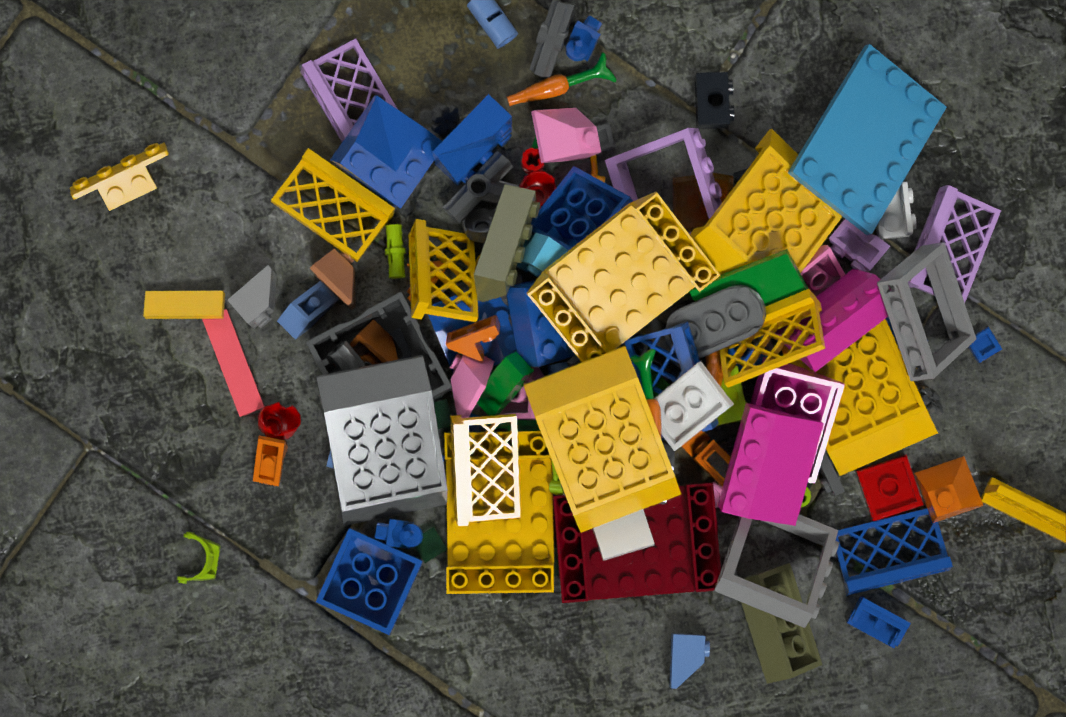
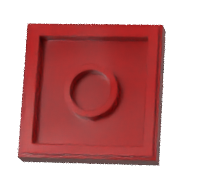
[855,455,924,522]

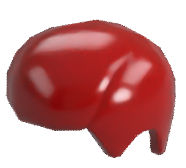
[519,171,556,210]
[258,402,301,440]

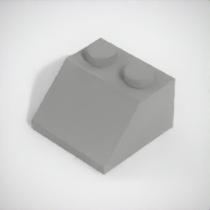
[228,265,277,329]

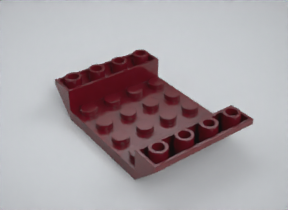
[553,483,721,603]

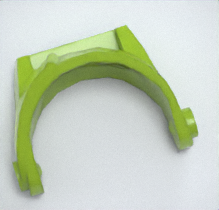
[177,531,221,584]

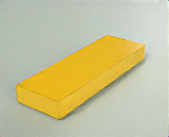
[143,291,225,319]

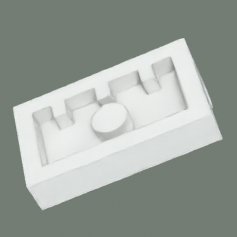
[876,181,916,239]

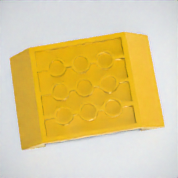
[690,129,842,275]
[527,192,721,362]
[782,319,938,476]
[523,346,681,533]
[444,431,554,594]

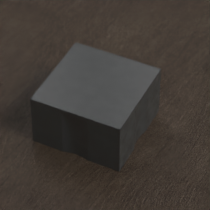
[306,292,452,401]

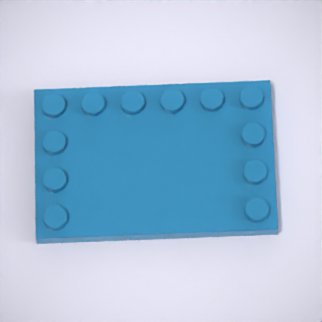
[788,44,947,235]

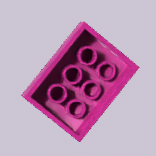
[775,268,891,372]
[750,357,845,484]
[718,403,824,526]

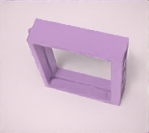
[605,128,722,235]

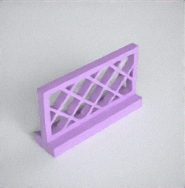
[301,39,397,142]
[908,185,1001,303]

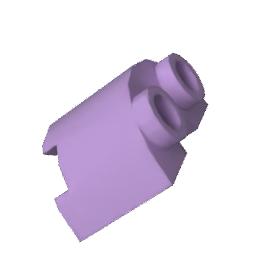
[829,219,890,271]

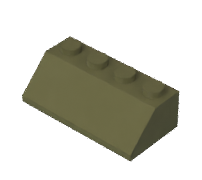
[474,184,540,302]
[741,563,822,684]

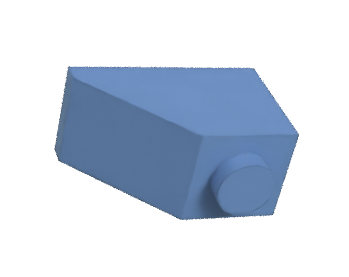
[277,281,339,340]
[669,633,710,689]

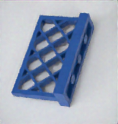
[625,322,719,440]
[835,509,953,596]

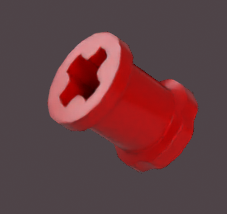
[521,148,545,174]

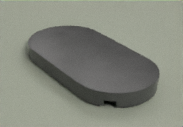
[665,285,766,358]

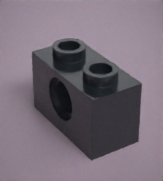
[694,72,734,129]

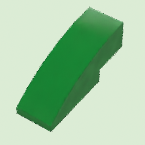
[477,352,534,416]

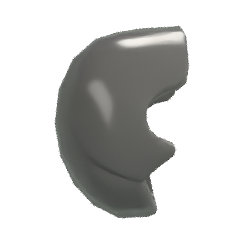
[463,207,496,244]

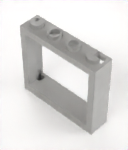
[877,242,976,381]
[714,514,839,628]

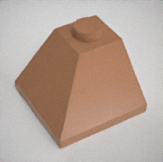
[310,249,356,310]

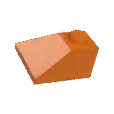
[914,456,983,523]

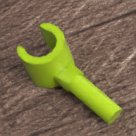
[549,459,565,495]

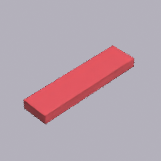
[202,309,265,417]

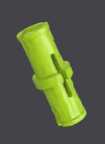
[385,224,406,279]

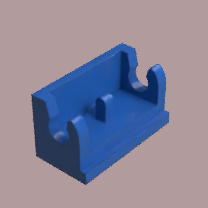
[846,597,911,648]

